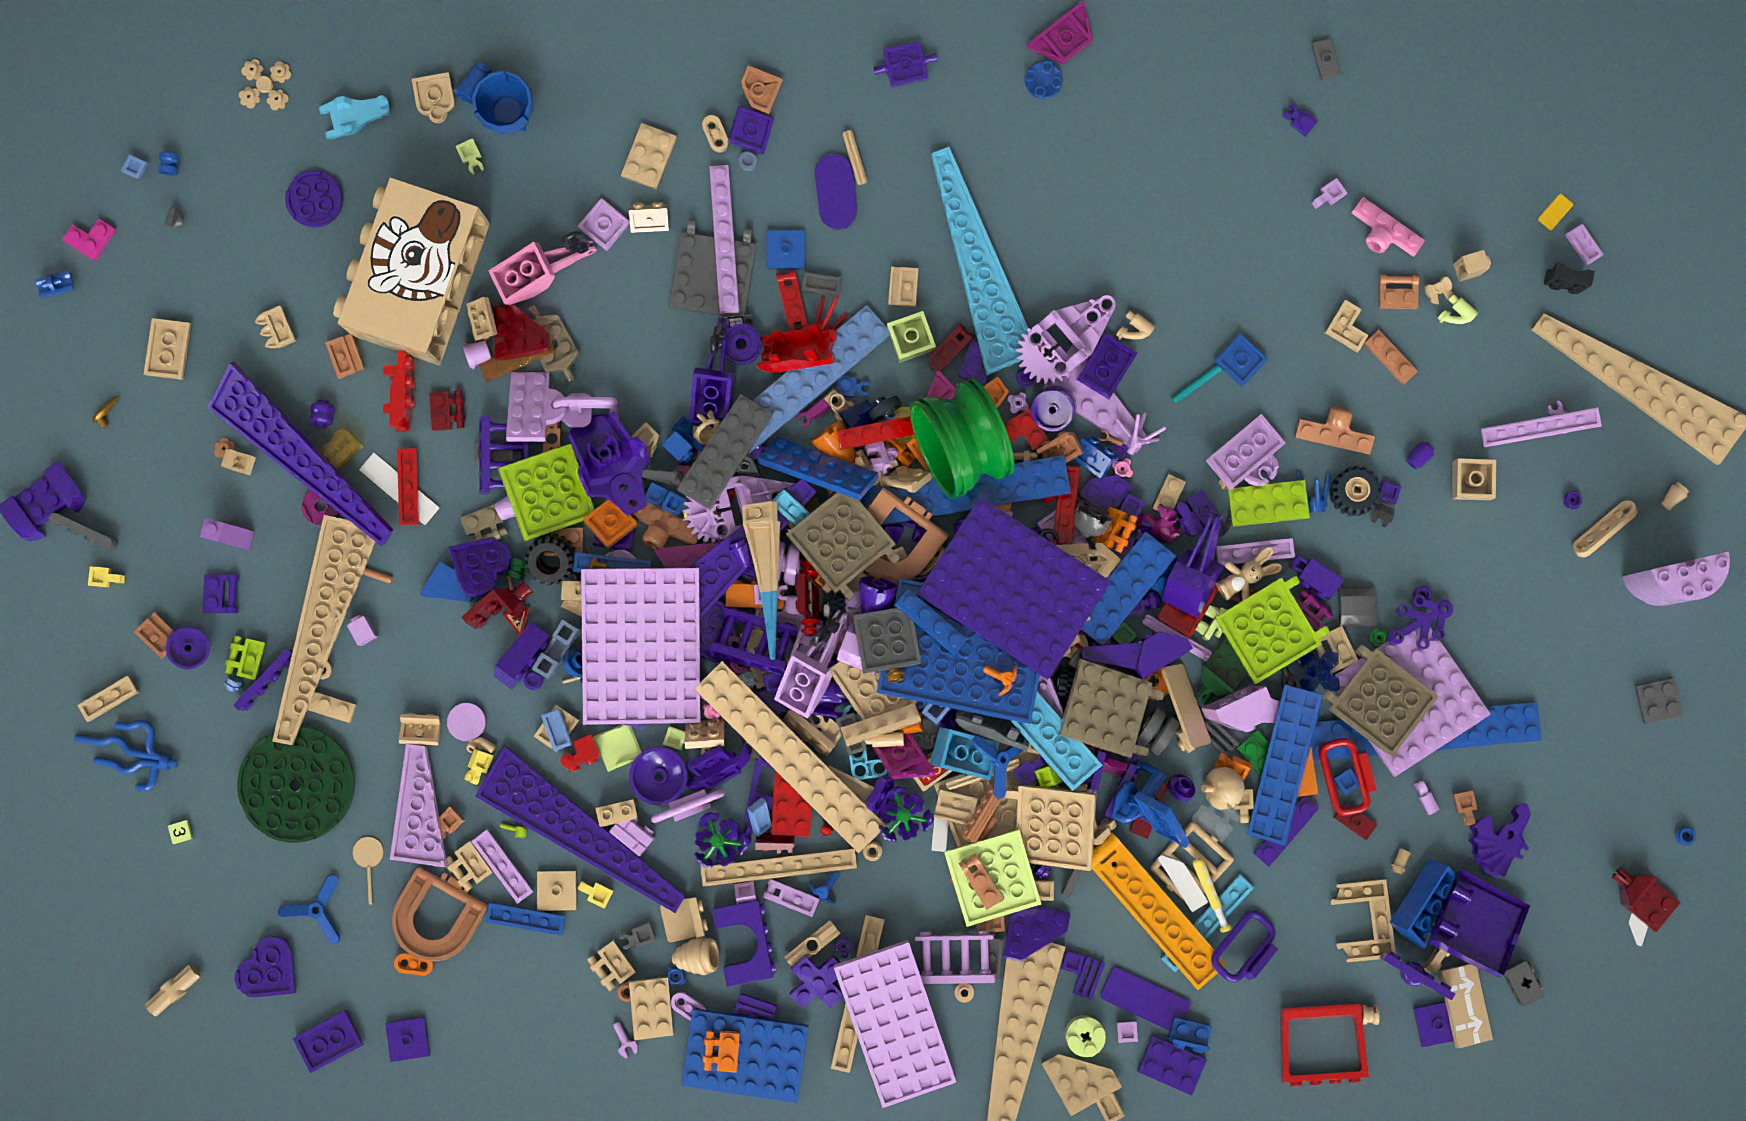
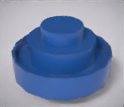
[562,649,583,677]

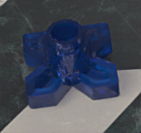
[1299,652,1340,692]

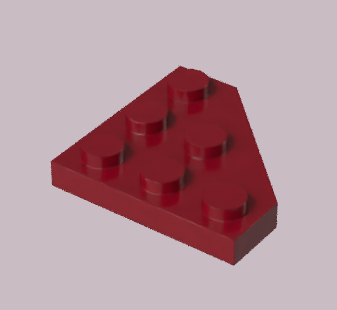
[494,304,550,361]

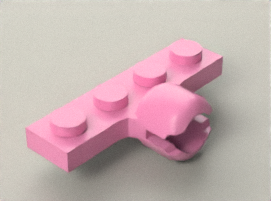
[1352,197,1425,257]

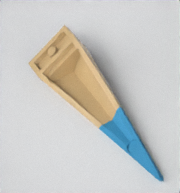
[743,501,780,660]

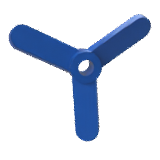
[972,736,1024,799]
[278,874,340,944]

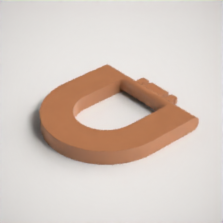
[865,487,949,582]
[392,866,488,962]

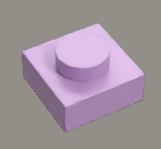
[734,881,756,904]
[1116,1021,1138,1043]

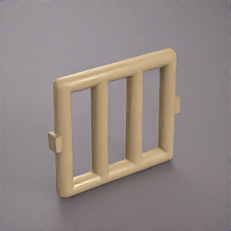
[1150,821,1234,901]

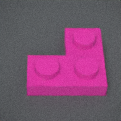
[62,218,116,261]

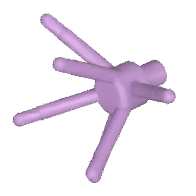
[1115,412,1166,455]

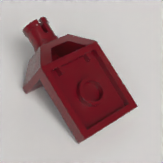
[461,581,533,629]
[1611,866,1680,932]

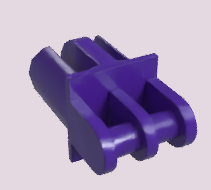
[1175,503,1203,537]

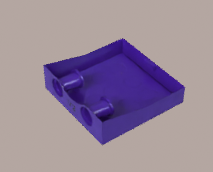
[1428,869,1530,978]

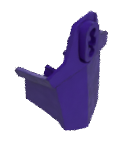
[567,412,650,516]

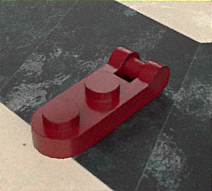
[929,323,974,371]

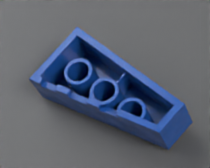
[1389,859,1457,949]

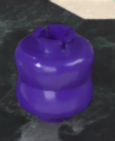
[310,400,335,429]

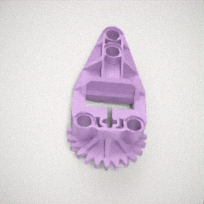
[1016,295,1116,384]
[682,475,795,543]

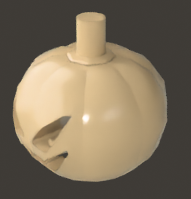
[1201,766,1245,810]

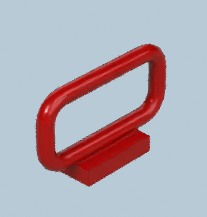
[1319,738,1377,816]

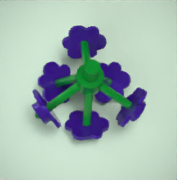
[879,786,934,842]
[694,812,749,868]

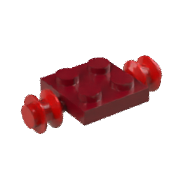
[795,559,820,637]

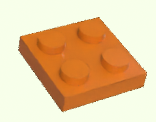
[583,500,638,549]

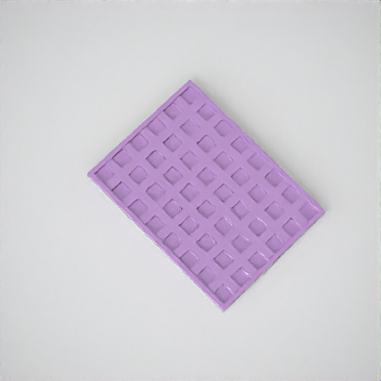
[581,568,700,725]

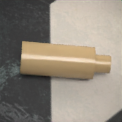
[865,732,904,747]

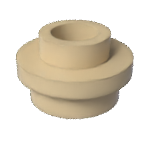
[863,842,882,861]
[955,983,974,1003]

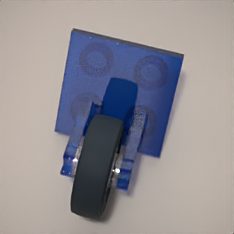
[839,396,902,429]

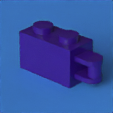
[1289,555,1344,600]

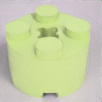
[1065,1015,1106,1057]

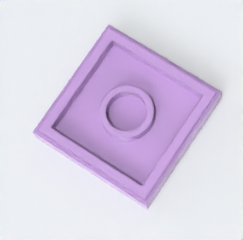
[577,198,630,251]

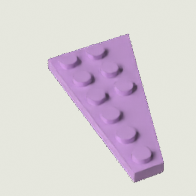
[1042,344,1147,453]
[390,744,447,867]

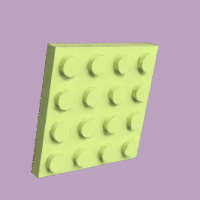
[944,829,1041,927]

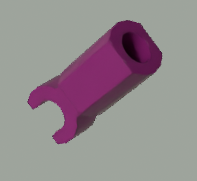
[797,398,831,427]

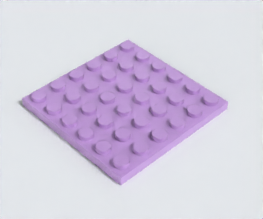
[1328,627,1491,777]

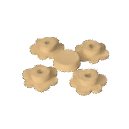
[239,59,291,111]

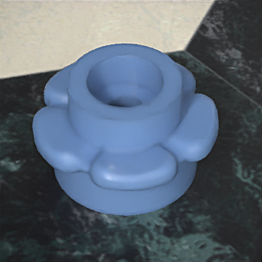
[224,676,243,692]

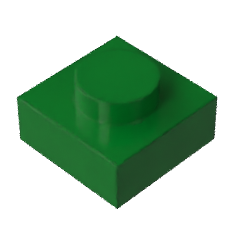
[1111,622,1137,644]

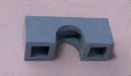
[532,620,581,680]

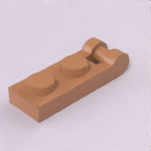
[958,853,1003,910]

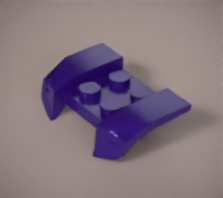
[0,460,85,541]

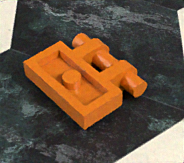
[1094,506,1137,553]
[702,1030,740,1072]

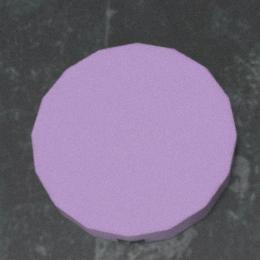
[447,703,486,741]

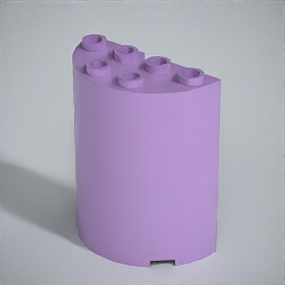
[1622,551,1730,606]

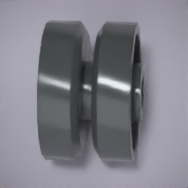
[1136,706,1180,756]

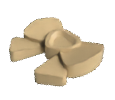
[1425,277,1453,305]

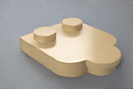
[412,72,455,124]

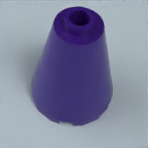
[859,576,898,614]

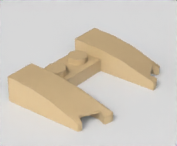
[1331,878,1396,962]

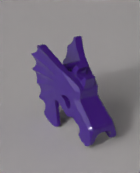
[1468,803,1531,879]

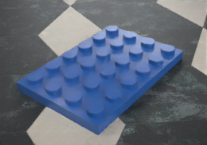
[682,1008,809,1103]

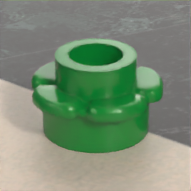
[1369,628,1388,647]

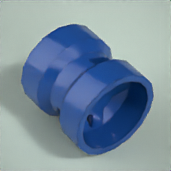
[158,152,179,175]

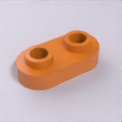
[394,953,434,976]

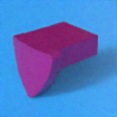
[1102,750,1128,777]

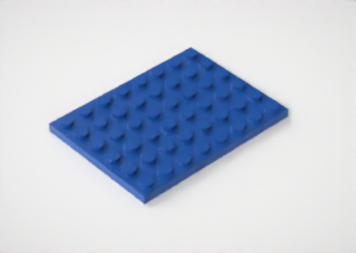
[876,578,1040,724]

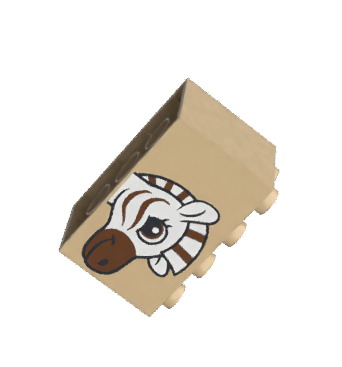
[333,178,490,366]

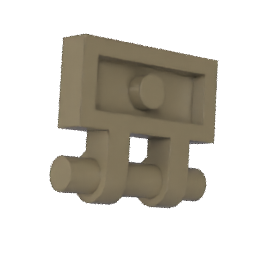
[460,504,508,542]

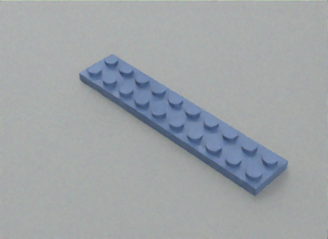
[749,305,890,453]

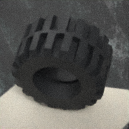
[525,533,575,585]

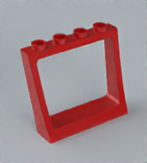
[1280,1004,1369,1087]

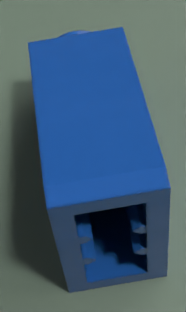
[420,562,479,603]

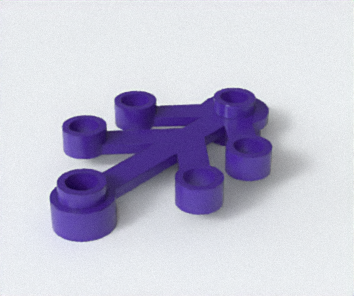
[1387,595,1453,650]

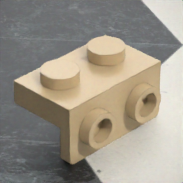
[399,713,441,745]

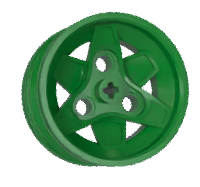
[909,377,1015,500]

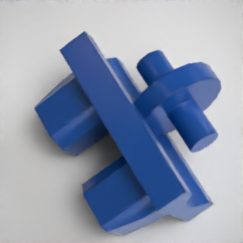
[35,270,75,298]

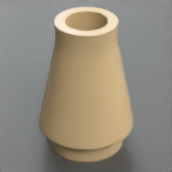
[1660,482,1689,511]

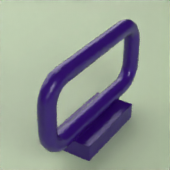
[1211,910,1278,982]

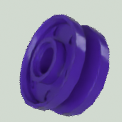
[726,324,762,366]

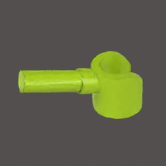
[500,823,527,838]

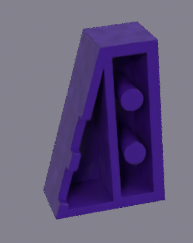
[494,622,550,690]

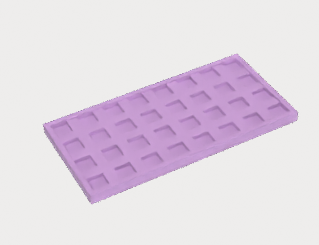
[833,940,956,1108]

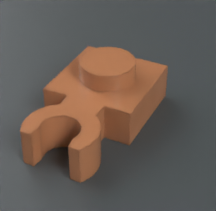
[439,806,465,839]

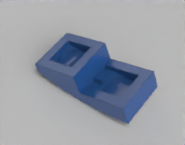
[645,482,686,516]

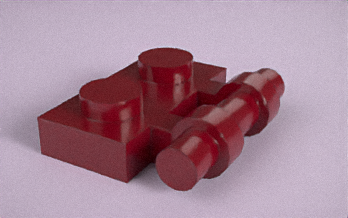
[429,390,466,431]

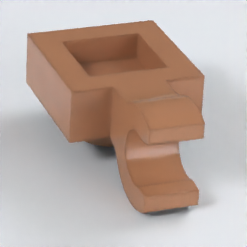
[1453,790,1478,826]

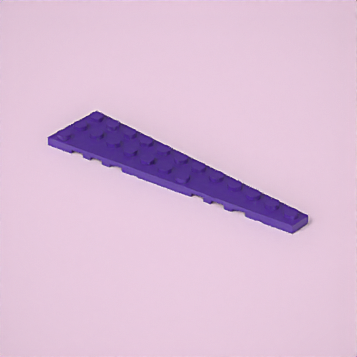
[207,361,394,546]
[688,479,817,620]
[475,746,685,913]

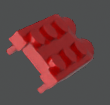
[757,324,837,373]
[383,350,415,432]

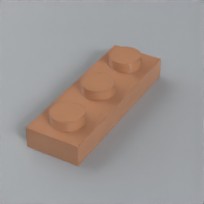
[1364,330,1418,385]

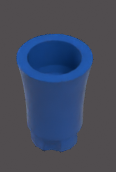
[454,62,492,105]

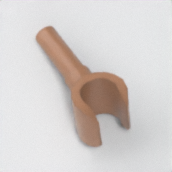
[1097,430,1124,446]

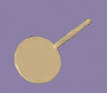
[353,837,384,905]

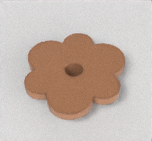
[214,438,236,459]

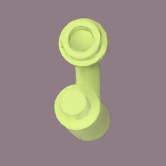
[1437,294,1478,324]

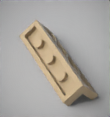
[841,703,921,746]

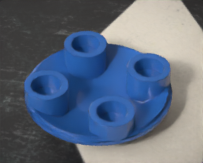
[1025,61,1063,99]

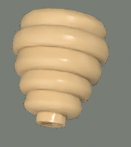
[672,936,719,975]

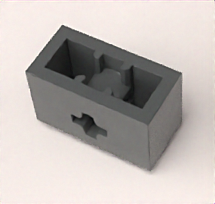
[1504,959,1544,1007]

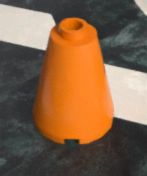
[811,420,857,464]

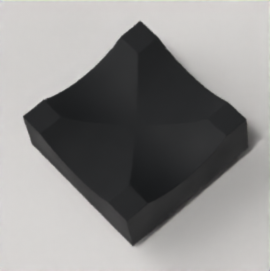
[1544,262,1595,294]

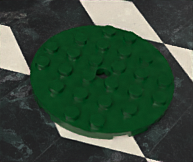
[237,727,355,843]

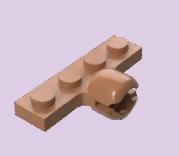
[1295,407,1375,455]
[630,501,699,549]

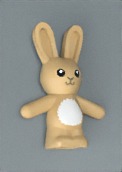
[1216,547,1282,600]

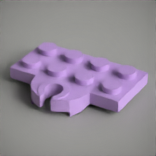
[1206,414,1286,490]

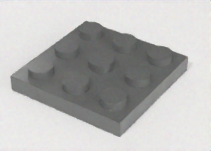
[852,608,921,674]

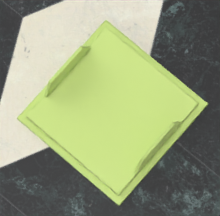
[593,724,642,772]

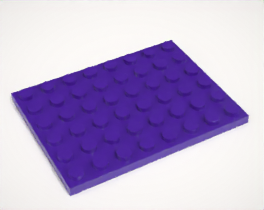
[916,497,1112,680]

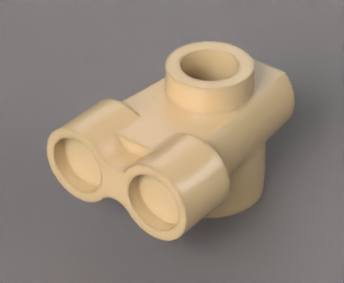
[824,389,856,421]

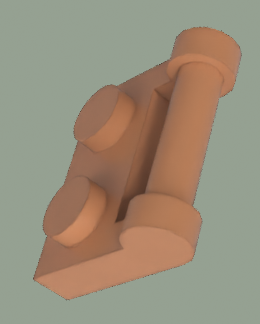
[1379,274,1419,309]

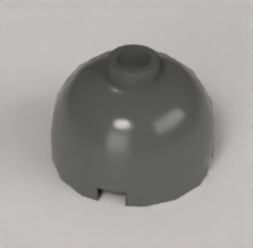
[1073,501,1113,538]

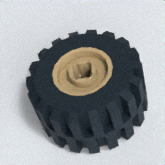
[1329,466,1381,517]

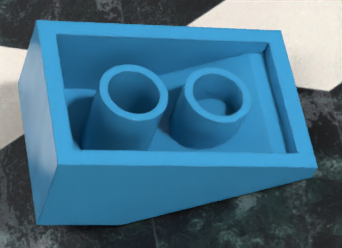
[930,727,1000,780]

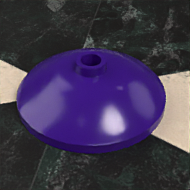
[629,747,688,805]

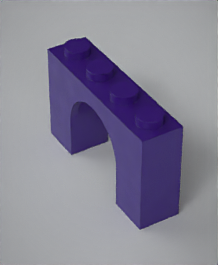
[712,899,776,987]

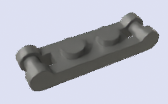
[49,513,118,550]

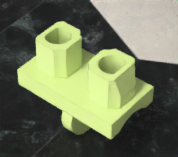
[1195,605,1226,641]

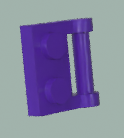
[203,574,239,614]

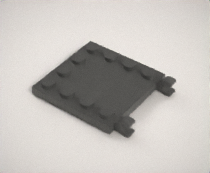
[669,219,756,317]

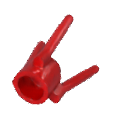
[814,295,847,331]

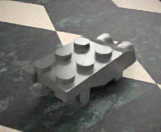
[954,710,1029,751]

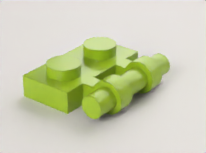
[225,635,267,680]

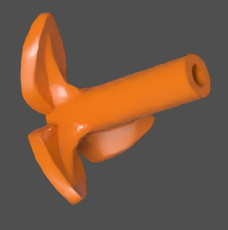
[983,665,1017,696]

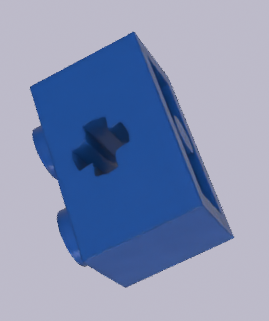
[662,431,695,465]

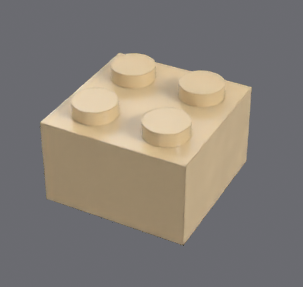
[1452,459,1496,501]

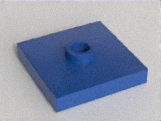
[767,230,805,269]
[1214,333,1268,387]

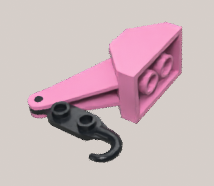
[489,231,597,305]

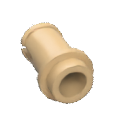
[1391,849,1411,875]

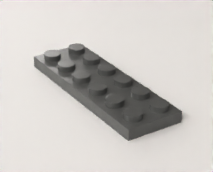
[677,394,773,511]

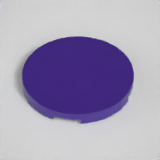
[285,170,343,228]

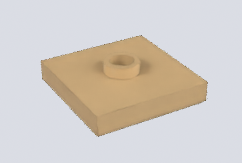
[537,871,577,911]

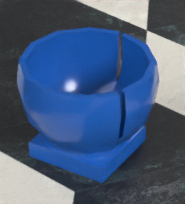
[472,71,534,134]

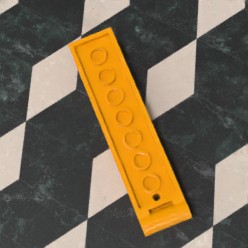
[1092,833,1227,990]

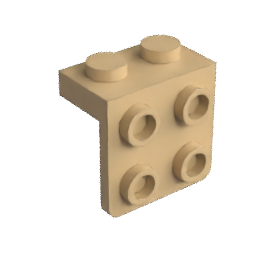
[660,896,708,942]

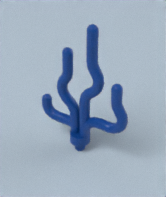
[74,720,178,792]

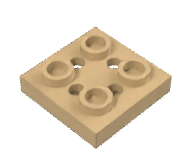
[685,718,725,754]

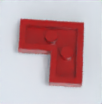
[1004,408,1049,450]

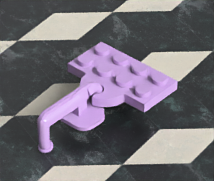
[506,372,620,441]

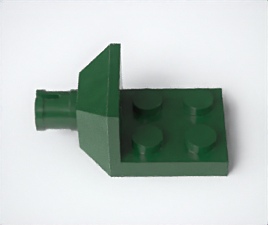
[1194,638,1248,706]

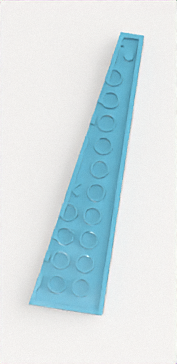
[931,147,1035,375]

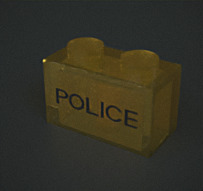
[319,428,364,471]

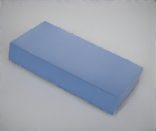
[541,708,573,752]
[747,797,771,837]

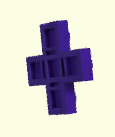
[789,954,844,1008]

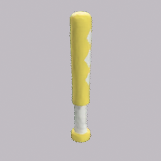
[1193,858,1232,933]

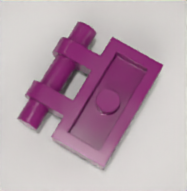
[1295,589,1333,632]

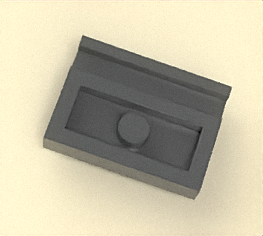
[642,468,685,484]

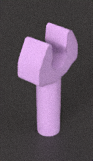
[613,1021,638,1058]

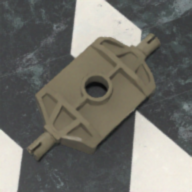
[528,305,580,382]

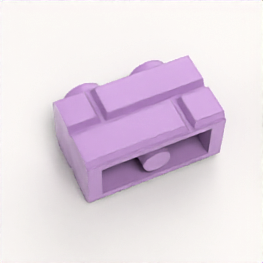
[610,818,655,856]

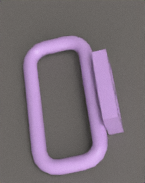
[651,789,725,823]

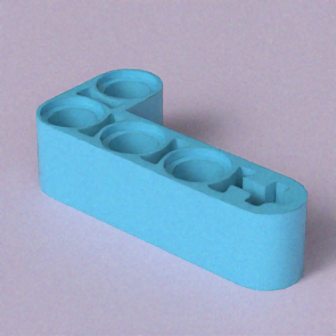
[844,705,887,780]

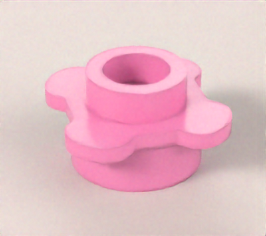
[1112,458,1133,477]

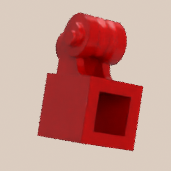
[560,735,601,773]

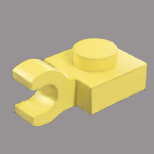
[88,566,125,588]
[464,749,493,785]
[578,881,613,909]

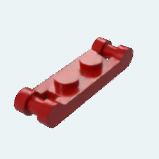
[776,269,808,331]

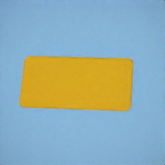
[1538,194,1573,230]

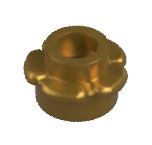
[886,668,905,683]

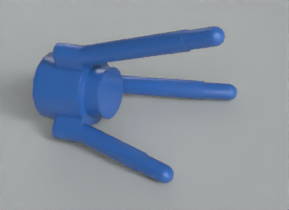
[1296,470,1330,513]

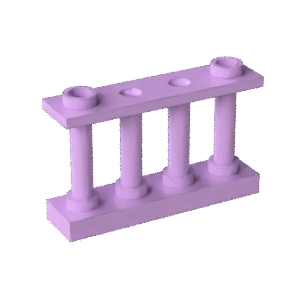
[915,930,996,984]

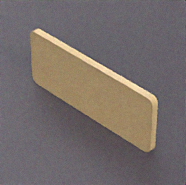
[1161,664,1211,749]

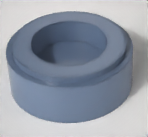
[738,151,758,172]

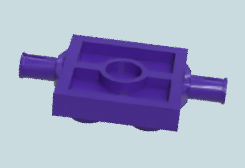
[873,41,938,87]

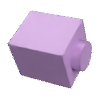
[347,615,378,646]

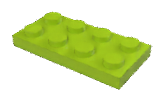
[1228,480,1310,527]

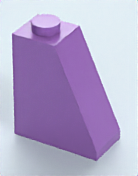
[200,518,254,550]

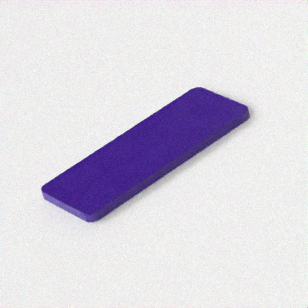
[1100,967,1191,1031]

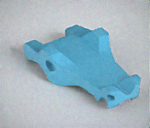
[319,95,390,140]

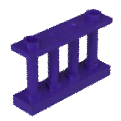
[479,416,528,495]
[710,607,798,676]

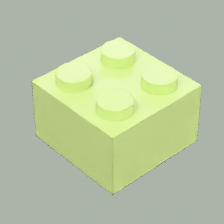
[887,311,936,363]

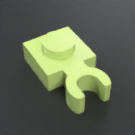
[456,138,484,175]

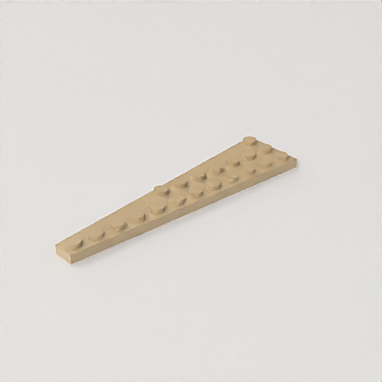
[1531,314,1746,465]
[273,515,376,745]
[987,942,1065,1121]

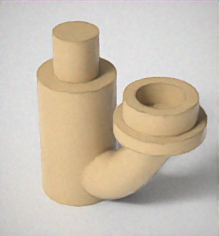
[1116,311,1156,340]

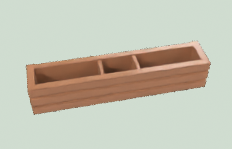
[960,785,1002,844]

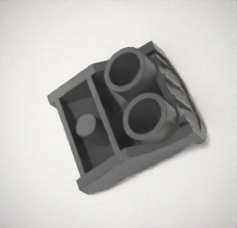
[1338,587,1377,626]

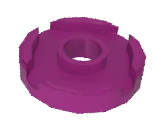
[301,490,339,525]

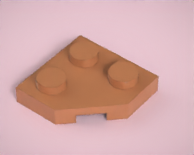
[741,66,783,115]

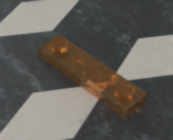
[479,339,556,382]

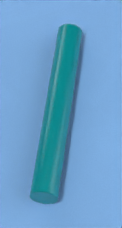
[1171,365,1222,404]

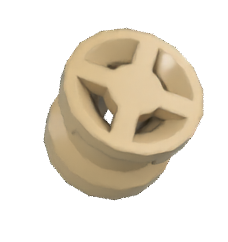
[1361,1005,1380,1025]

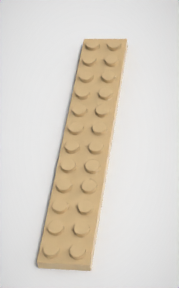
[694,661,886,853]

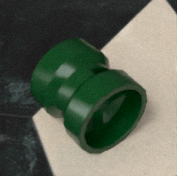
[506,557,528,581]

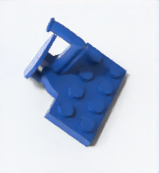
[1112,760,1190,848]

